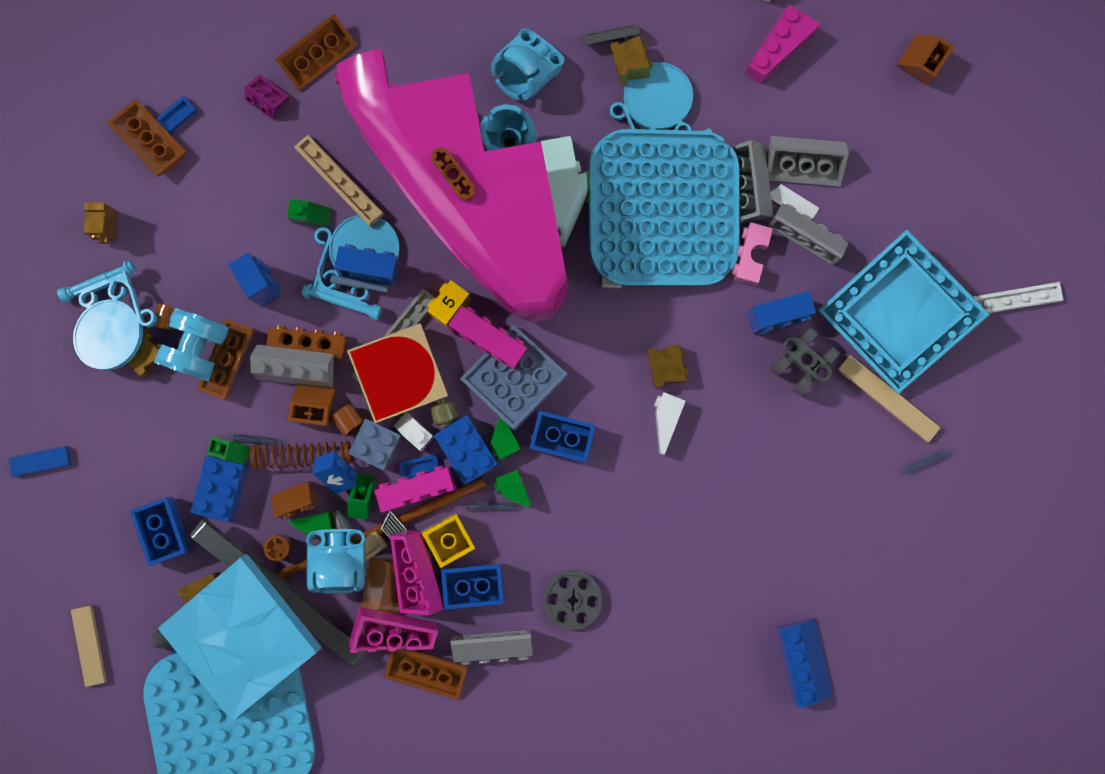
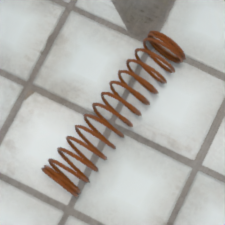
[250,441,352,469]

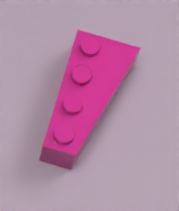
[745,5,821,83]
[449,306,527,370]
[374,465,457,513]
[390,530,445,615]
[349,607,438,653]

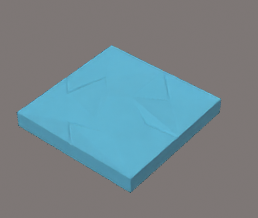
[818,229,990,394]
[158,554,322,721]

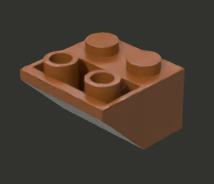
[896,34,955,85]
[287,384,336,427]
[271,481,320,520]

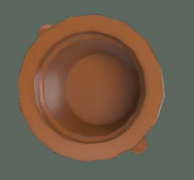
[153,303,177,332]
[331,404,364,437]
[264,534,294,561]

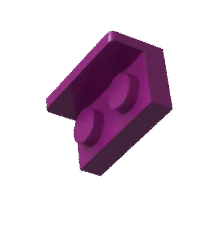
[244,74,289,119]

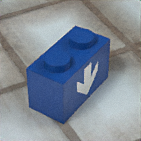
[313,451,357,494]

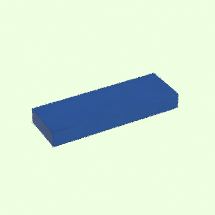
[9,446,71,477]

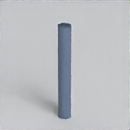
[330,275,388,292]

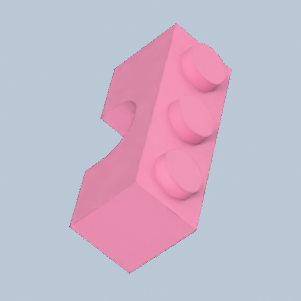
[732,223,773,286]

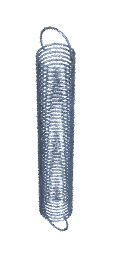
[226,433,282,446]
[901,449,952,474]
[463,502,520,511]

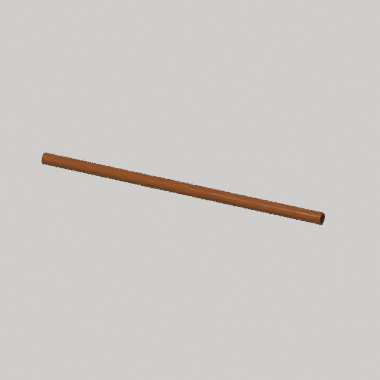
[275,477,487,580]

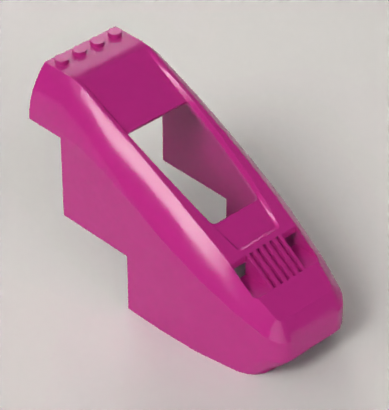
[335,49,568,323]

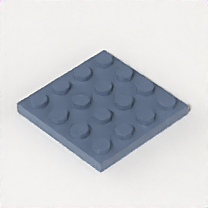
[460,324,568,431]

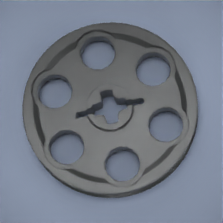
[544,571,602,630]

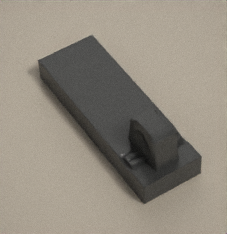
[582,24,640,45]

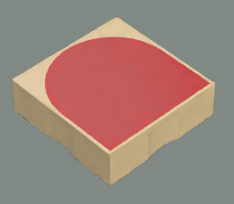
[347,323,448,423]

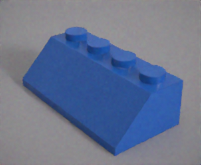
[776,618,833,708]

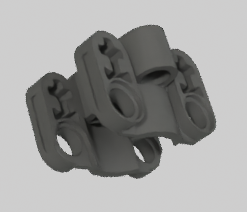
[769,327,840,395]

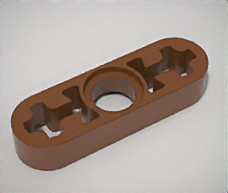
[431,147,475,201]

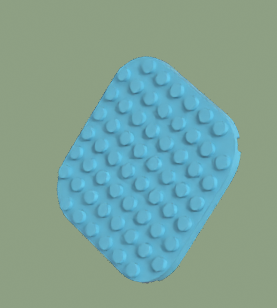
[589,129,739,286]
[143,653,315,774]

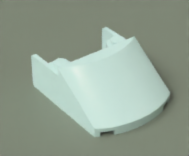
[541,136,587,247]

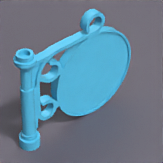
[610,62,712,132]
[302,215,400,321]
[57,260,157,370]

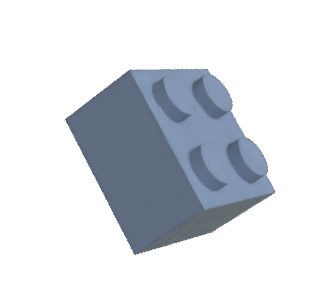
[348,419,403,471]

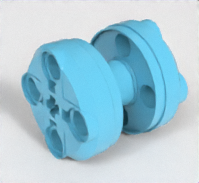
[154,308,230,382]

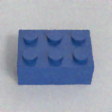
[334,244,401,287]
[228,253,282,307]
[747,291,816,335]
[530,411,596,463]
[434,415,499,485]
[190,456,249,522]
[130,497,193,566]
[441,563,505,609]

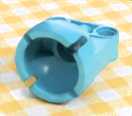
[491,29,564,100]
[480,104,537,152]
[306,529,365,594]

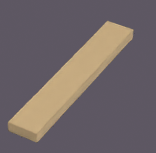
[294,135,384,227]
[837,355,940,443]

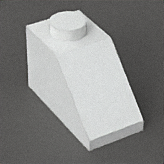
[394,412,435,451]

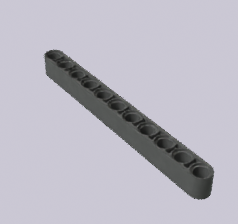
[190,519,369,667]

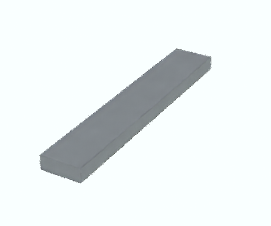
[351,288,436,382]

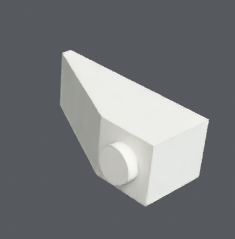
[654,393,685,455]

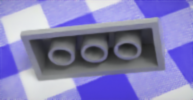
[767,136,849,187]
[732,140,773,223]
[768,203,848,266]
[250,345,334,388]
[451,630,533,665]

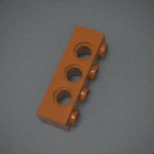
[266,325,348,361]

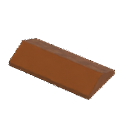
[275,14,357,91]
[107,99,187,177]
[197,319,255,401]
[360,557,400,615]
[384,649,468,700]

